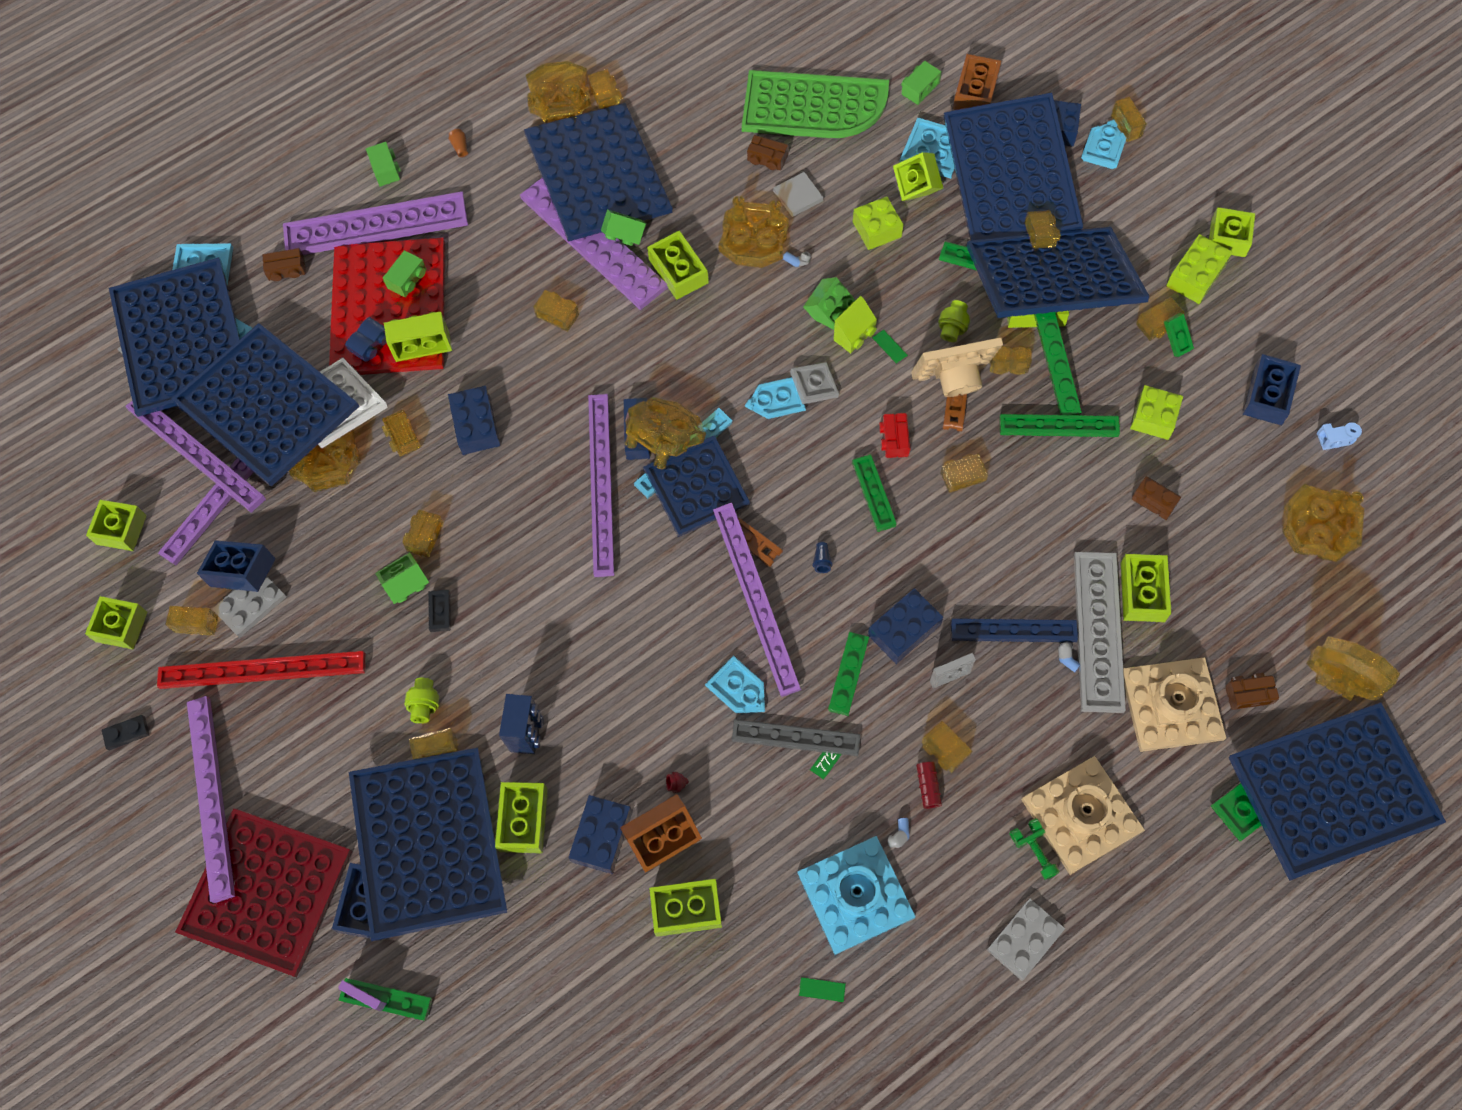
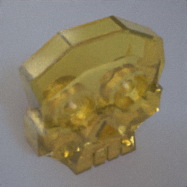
[526,61,591,124]
[718,196,789,268]
[624,397,706,469]
[289,429,361,492]
[1282,484,1364,562]
[1306,636,1400,701]

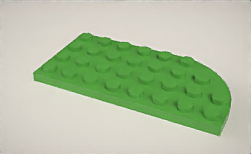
[742,70,889,138]

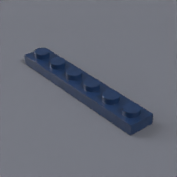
[951,619,1078,642]

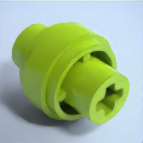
[938,300,970,342]
[404,678,439,724]

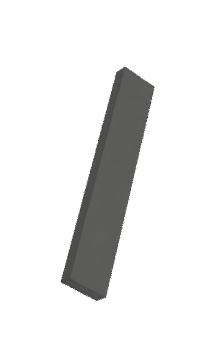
[732,719,860,756]

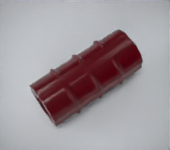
[916,762,942,809]

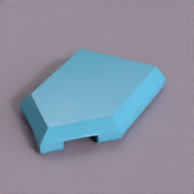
[1081,119,1127,169]
[745,377,806,419]
[705,656,765,713]

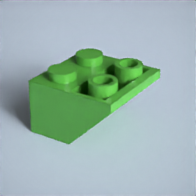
[803,277,856,330]

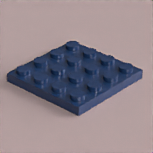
[643,435,750,537]

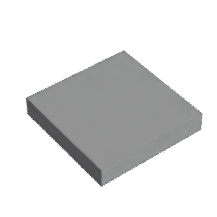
[773,172,823,217]
[790,362,839,404]
[930,653,976,688]

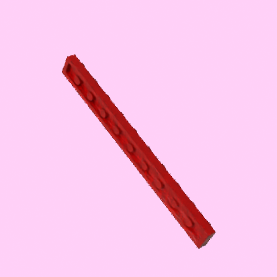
[157,651,366,689]

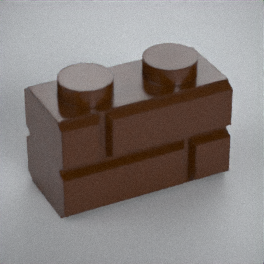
[747,135,788,171]
[262,248,306,281]
[1131,476,1181,520]
[1225,673,1279,710]

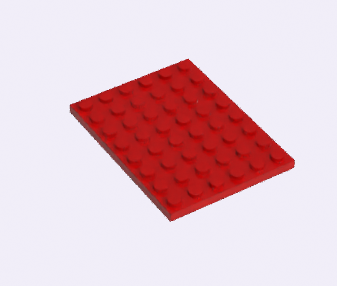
[329,238,445,375]

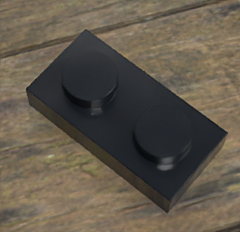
[428,590,451,632]
[101,715,150,750]

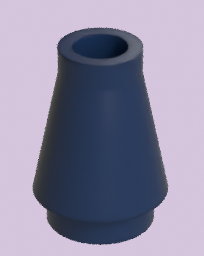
[812,542,833,574]

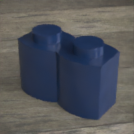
[345,317,387,362]

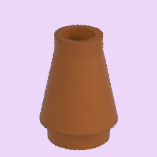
[448,129,468,157]

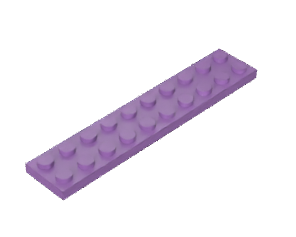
[520,178,668,310]
[283,192,468,255]

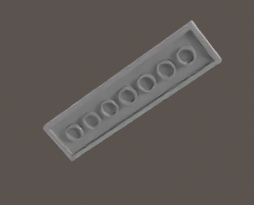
[1074,552,1126,713]

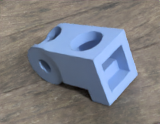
[1317,423,1362,450]

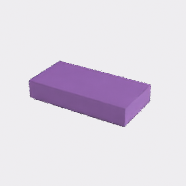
[338,980,386,1011]

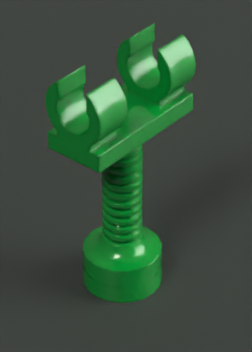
[1009,818,1060,880]

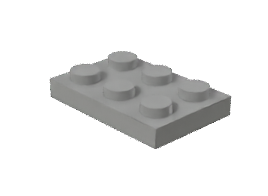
[212,576,286,638]
[987,898,1065,981]

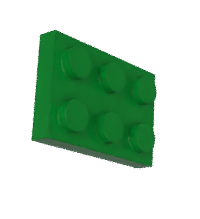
[1211,783,1262,842]

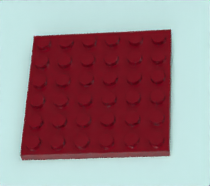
[175,808,352,978]

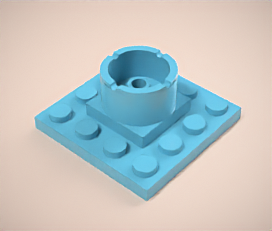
[797,836,915,955]

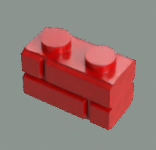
[879,413,910,458]

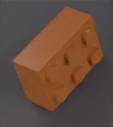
[953,54,1001,110]
[620,794,702,873]

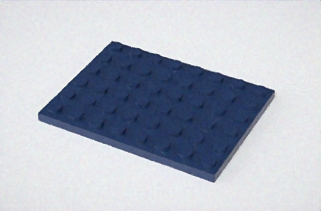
[943,93,1083,241]
[524,103,672,242]
[967,227,1150,318]
[109,257,240,417]
[171,323,360,487]
[1228,703,1446,881]
[348,748,507,941]

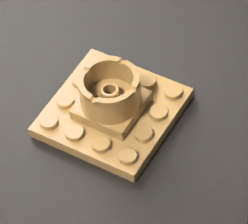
[911,338,1003,397]
[1123,657,1226,752]
[1021,756,1145,875]

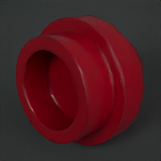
[666,772,689,793]

